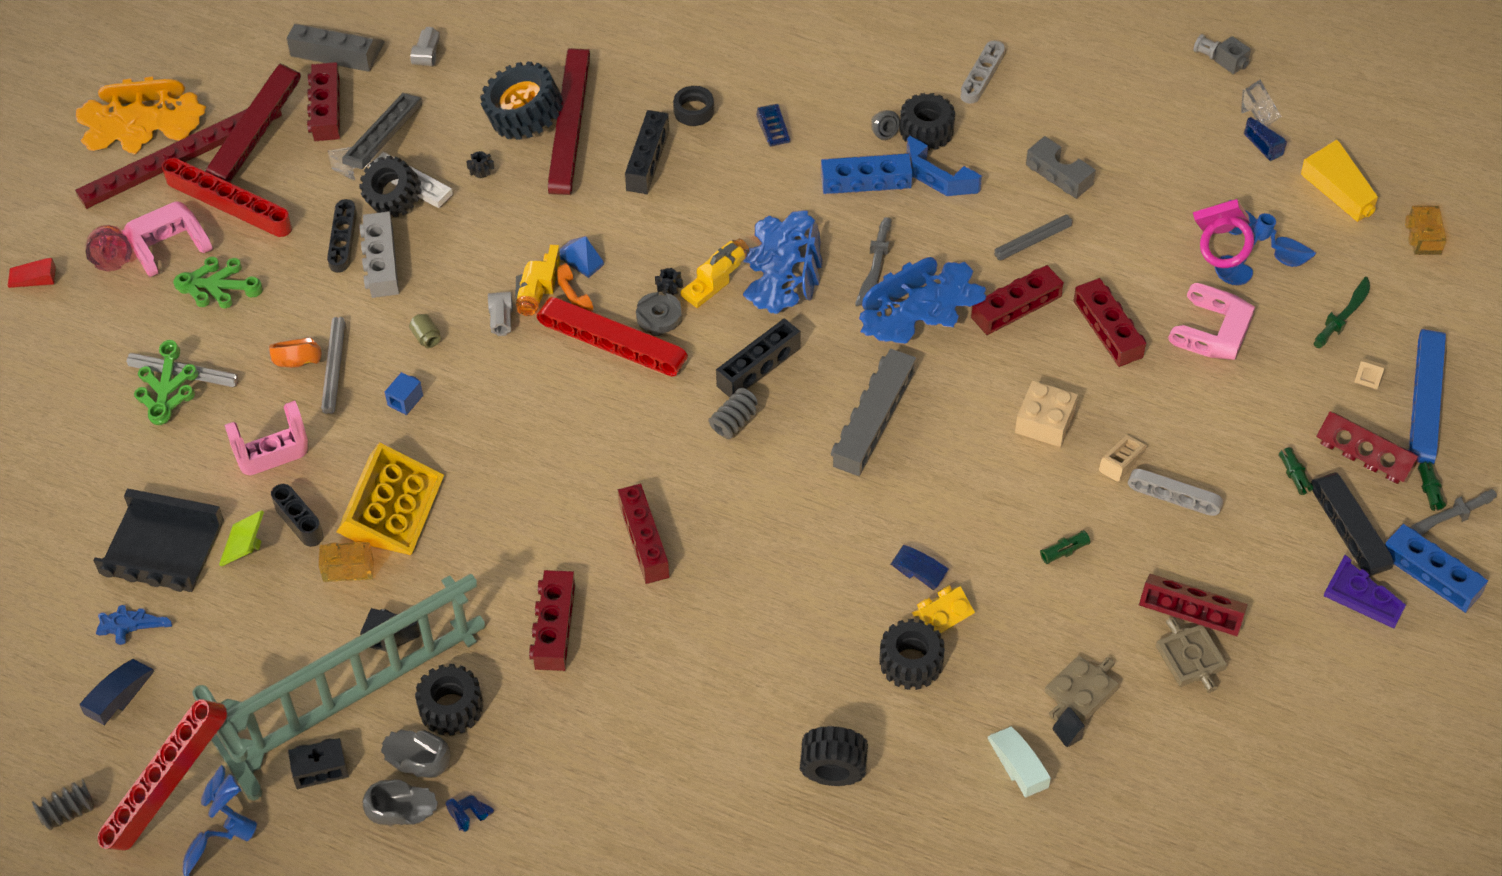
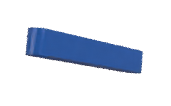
[1409,329,1446,465]

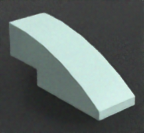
[988,727,1051,798]

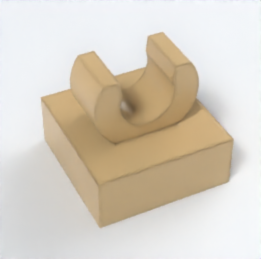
[1354,358,1385,389]

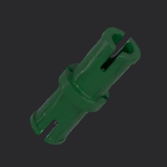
[1278,447,1313,495]
[1417,462,1446,511]
[1040,530,1090,564]

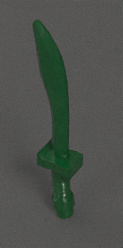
[1314,276,1370,349]

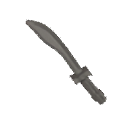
[855,217,892,307]
[1409,489,1497,536]

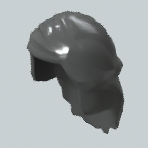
[381,729,451,778]
[362,779,438,826]

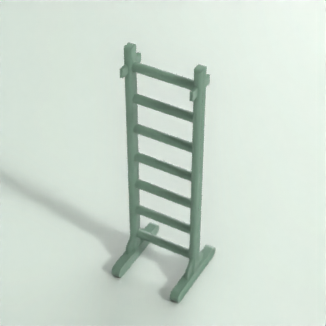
[192,574,486,800]

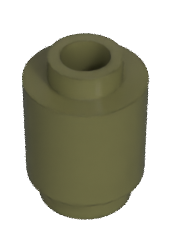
[409,314,441,348]

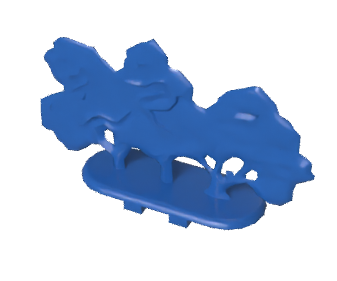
[743,211,823,314]
[859,257,986,344]

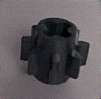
[466,151,495,179]
[655,268,683,295]

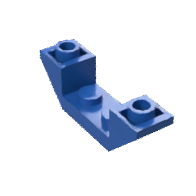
[906,136,982,196]

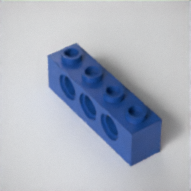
[821,154,912,194]
[1385,524,1488,613]

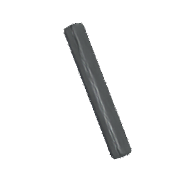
[994,214,1072,261]

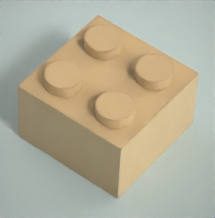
[1015,381,1078,447]

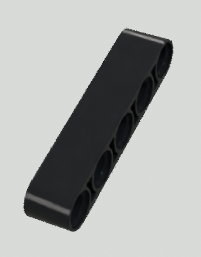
[1311,472,1393,577]

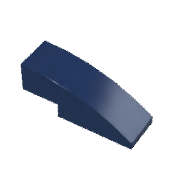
[79,659,154,726]

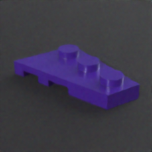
[1324,555,1406,629]

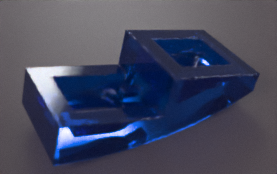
[890,545,949,591]

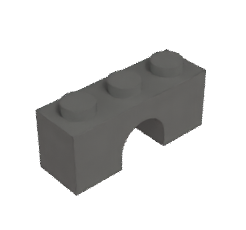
[1026,136,1096,199]

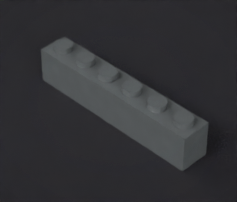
[831,348,916,477]

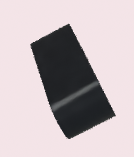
[271,484,323,547]

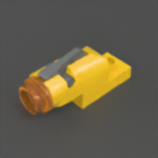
[681,239,750,309]
[515,244,561,316]

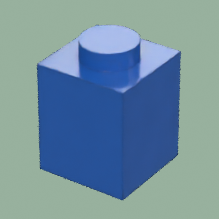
[384,372,423,415]

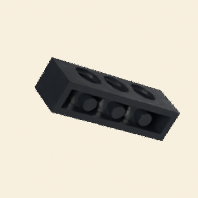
[625,110,669,195]
[716,318,801,398]

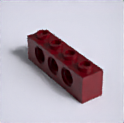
[307,62,340,141]
[971,265,1064,336]
[1073,278,1146,367]
[1316,411,1421,484]
[618,483,669,584]
[529,570,576,671]
[1139,573,1248,637]

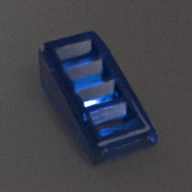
[756,104,791,147]
[1244,117,1287,161]

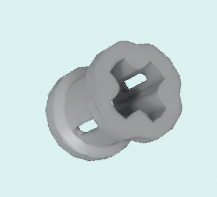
[1193,34,1221,60]

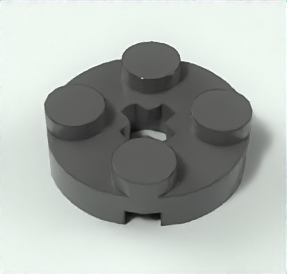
[636,292,682,336]

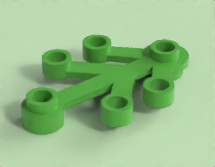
[173,257,263,309]
[134,340,199,425]

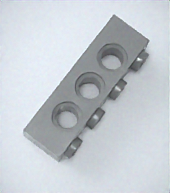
[360,212,399,298]

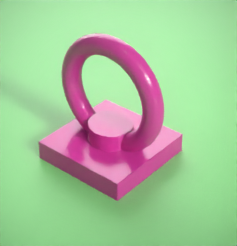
[1193,199,1254,268]

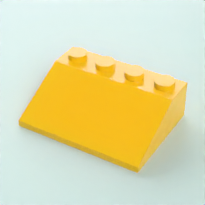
[336,442,444,555]

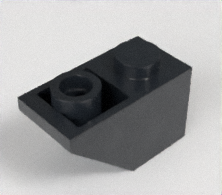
[360,608,421,652]

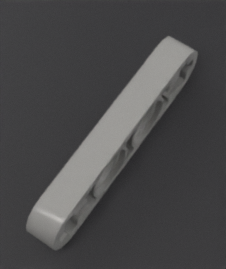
[960,41,1005,104]
[1128,469,1223,516]

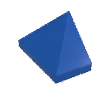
[560,236,604,278]

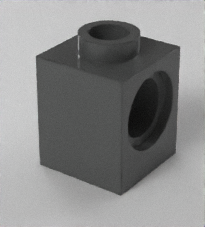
[1215,36,1251,75]

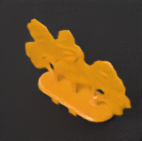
[76,76,206,154]

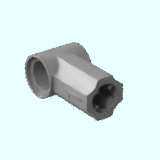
[411,27,440,67]
[488,292,513,336]

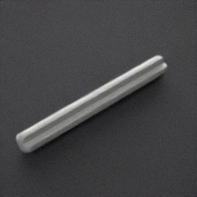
[321,317,345,414]
[126,353,238,387]

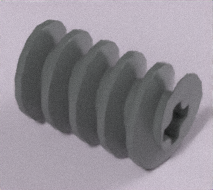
[708,388,758,439]
[32,778,94,830]

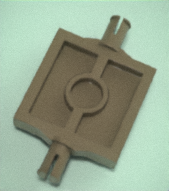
[1156,617,1227,693]
[1045,655,1119,722]

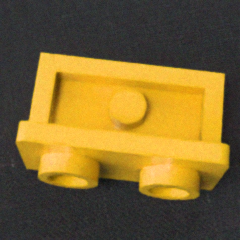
[912,585,975,633]

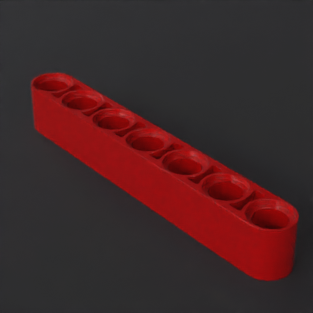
[162,158,292,237]
[536,297,688,377]
[98,699,227,851]

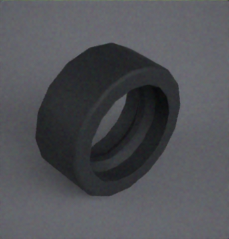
[673,85,714,126]

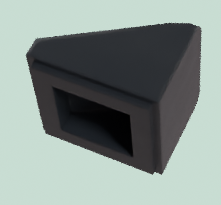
[1053,707,1085,747]

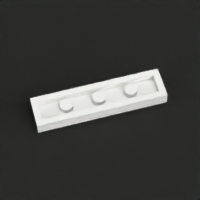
[369,152,453,208]

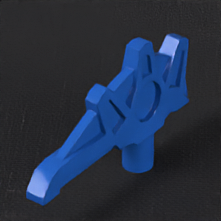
[96,605,172,645]

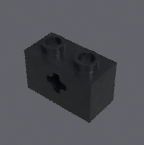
[288,738,349,789]

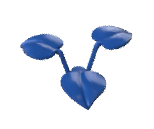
[1215,200,1316,285]
[183,765,257,876]

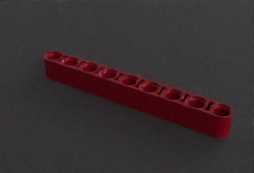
[548,48,590,195]

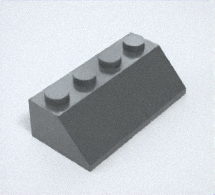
[286,24,384,72]

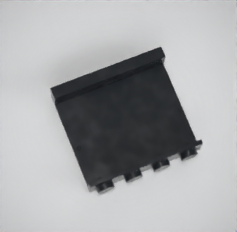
[93,488,224,592]

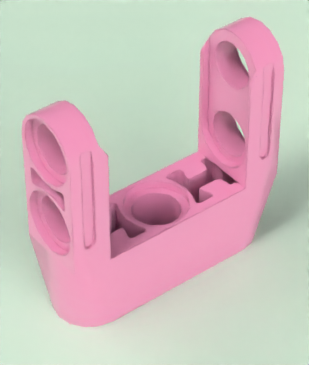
[124,202,213,277]
[1168,283,1255,360]
[224,400,308,475]

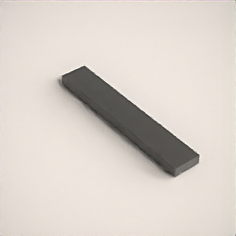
[342,93,422,169]

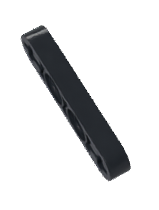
[327,199,357,273]

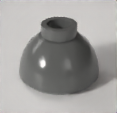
[871,110,900,140]

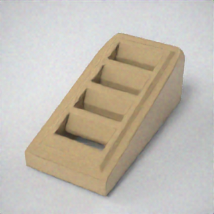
[1099,435,1147,482]

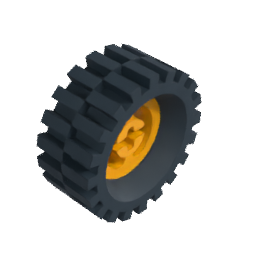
[480,61,563,140]

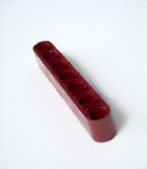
[205,63,301,183]

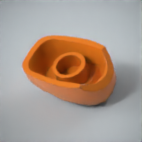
[269,338,322,368]

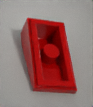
[7,258,56,288]

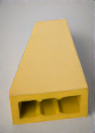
[1301,140,1378,222]

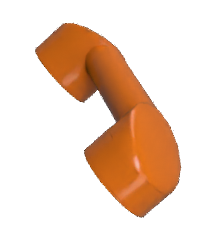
[557,263,594,312]

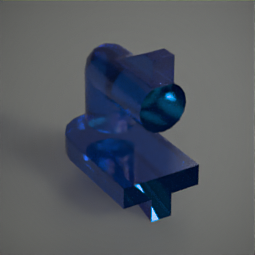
[446,795,494,832]

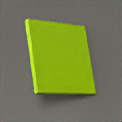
[219,510,264,567]

